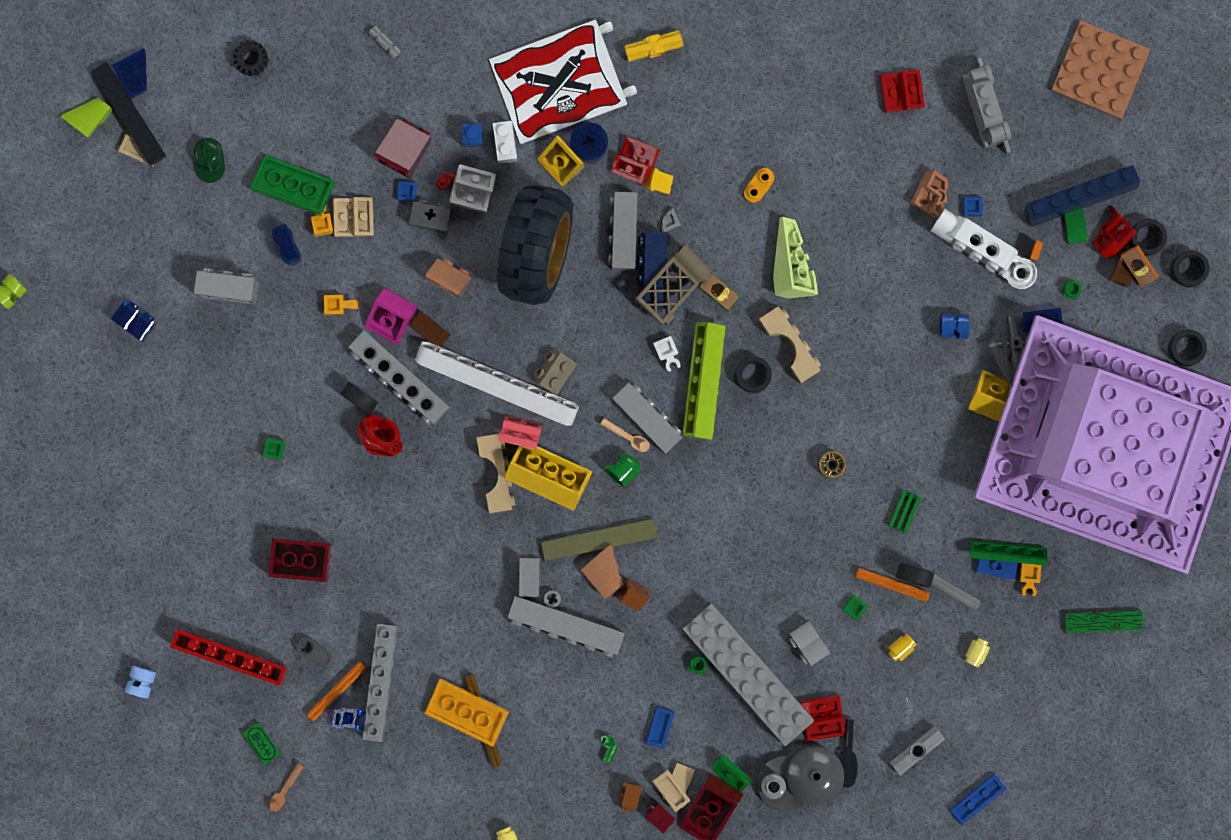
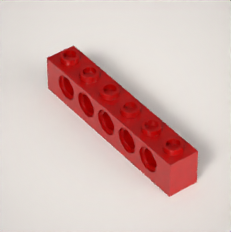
[170,629,289,686]

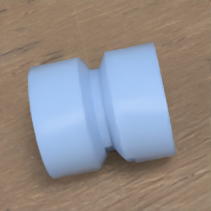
[124,665,156,699]

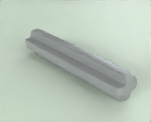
[932,574,981,610]

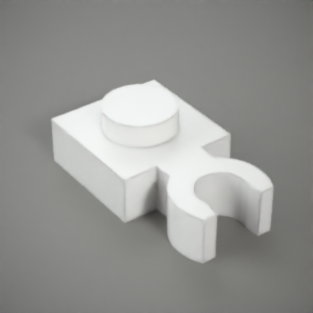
[653,336,680,372]

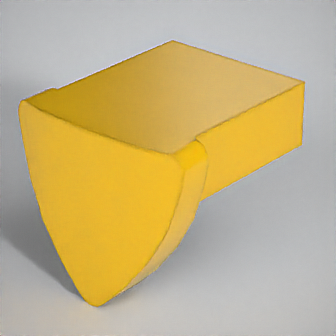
[642,168,673,194]

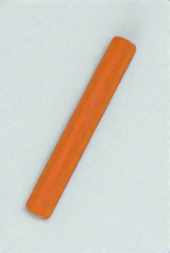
[856,568,930,602]
[307,662,366,721]

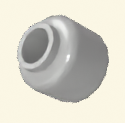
[761,774,786,799]

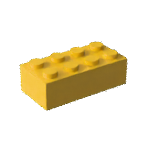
[504,446,592,511]

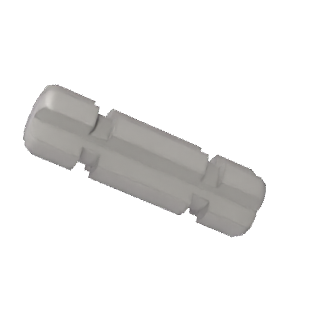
[369,26,400,58]

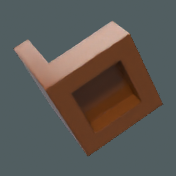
[617,579,650,611]

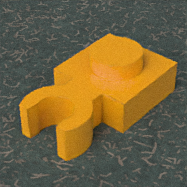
[311,206,334,237]
[1020,563,1041,596]

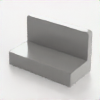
[519,558,540,597]

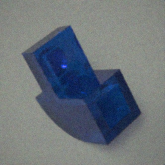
[331,708,367,732]

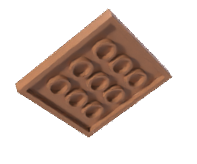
[1051,20,1151,120]

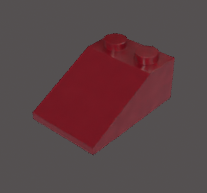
[679,774,743,840]

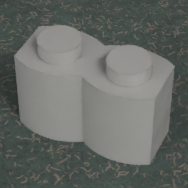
[789,621,830,666]

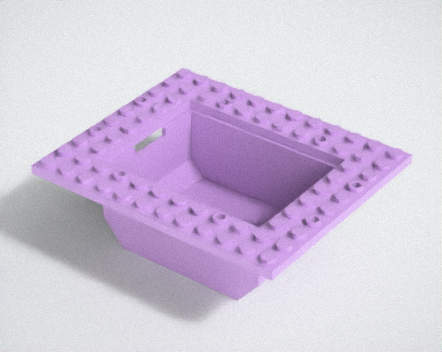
[973,315,1231,574]

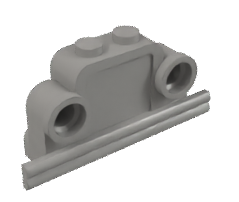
[962,58,1011,154]

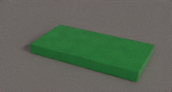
[250,155,335,216]

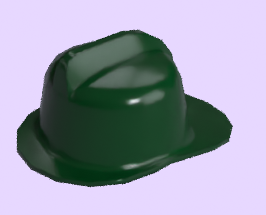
[193,138,225,183]

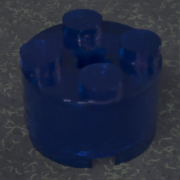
[570,122,608,164]

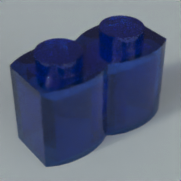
[272,224,302,267]
[110,300,157,343]

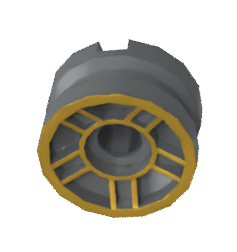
[818,451,846,479]

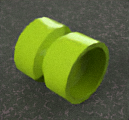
[0,273,28,310]

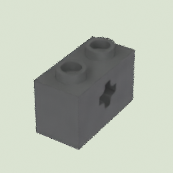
[409,200,452,233]

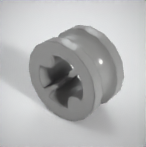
[544,590,561,608]

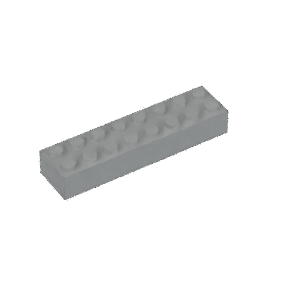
[683,604,814,746]

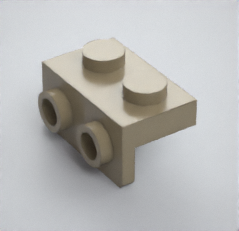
[533,349,577,395]

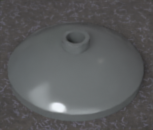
[786,747,844,805]

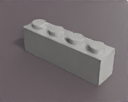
[608,192,637,271]
[612,383,682,455]

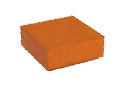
[1028,240,1043,262]

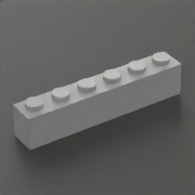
[508,596,625,657]

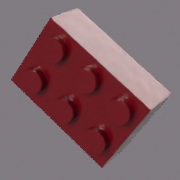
[268,538,332,582]

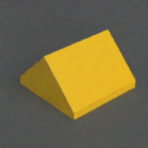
[537,136,584,187]

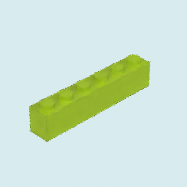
[683,322,726,440]

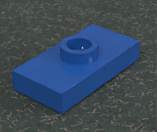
[976,559,1018,580]

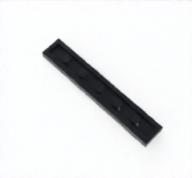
[91,62,166,167]

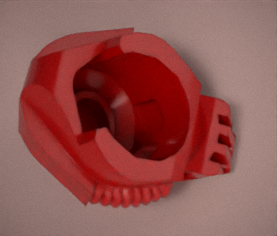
[357,414,403,457]

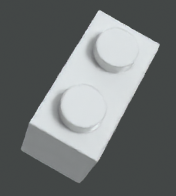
[493,121,518,164]

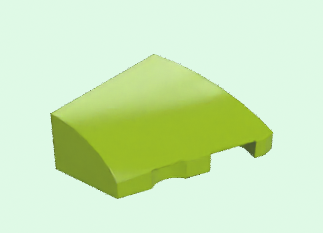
[61,98,113,138]

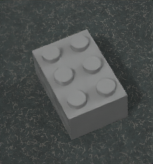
[194,268,259,305]

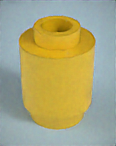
[888,634,917,662]

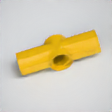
[624,30,684,62]

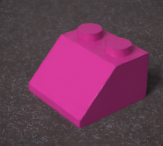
[364,288,418,345]

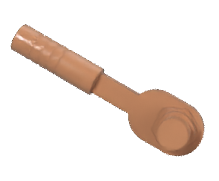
[268,763,304,812]

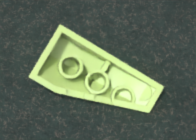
[773,217,818,299]

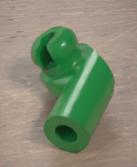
[600,734,617,764]

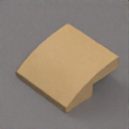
[332,197,374,237]

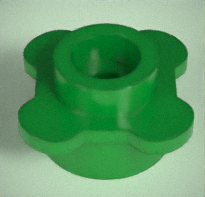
[687,654,709,675]

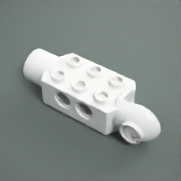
[931,209,1037,289]

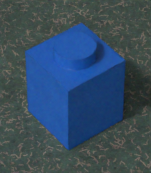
[462,124,483,147]

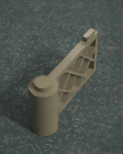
[634,243,711,325]

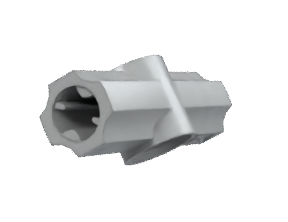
[889,726,945,775]

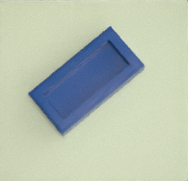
[645,706,675,749]

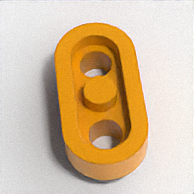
[744,168,774,203]

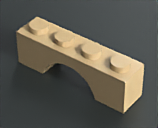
[758,306,821,384]
[476,434,515,514]

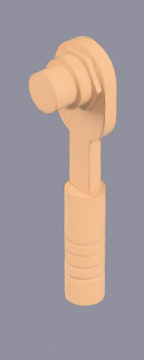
[600,418,650,452]

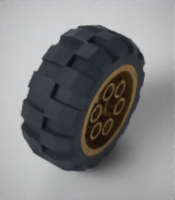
[497,184,573,305]

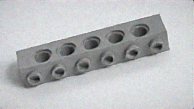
[349,330,450,425]
[363,624,398,742]

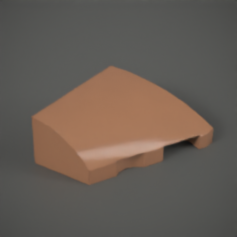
[910,170,948,219]
[581,545,624,599]

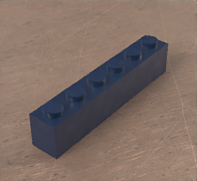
[1024,165,1141,227]

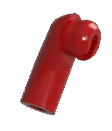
[436,173,456,190]

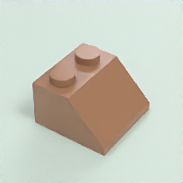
[425,258,472,299]

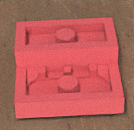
[498,415,543,450]

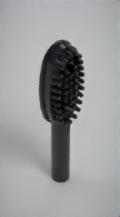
[840,719,858,788]

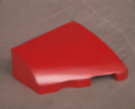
[1093,206,1137,260]

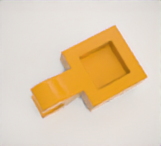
[324,295,358,315]

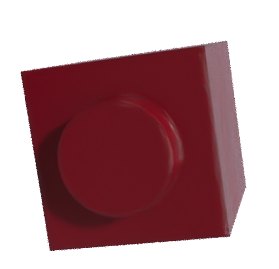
[646,803,676,834]

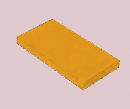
[424,678,510,747]

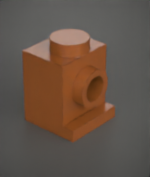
[619,781,642,812]

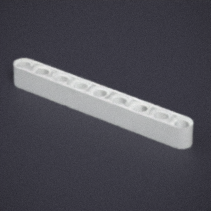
[415,342,579,426]

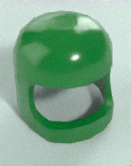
[603,453,640,488]

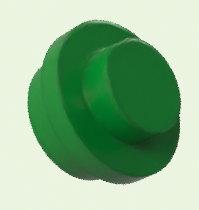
[1062,280,1082,299]

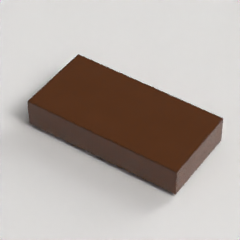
[409,311,451,347]

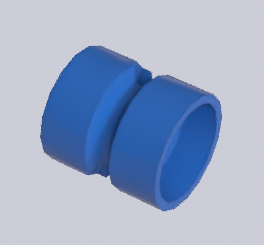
[939,314,969,339]

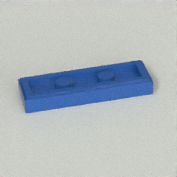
[949,773,1007,825]

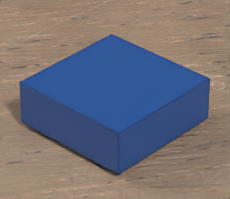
[397,181,417,202]
[963,197,983,217]

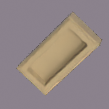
[118,134,155,167]
[662,763,695,800]
[652,769,691,812]

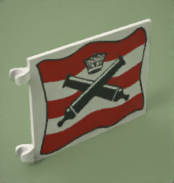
[489,20,637,144]

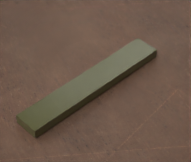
[541,519,658,561]

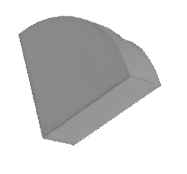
[662,208,681,232]

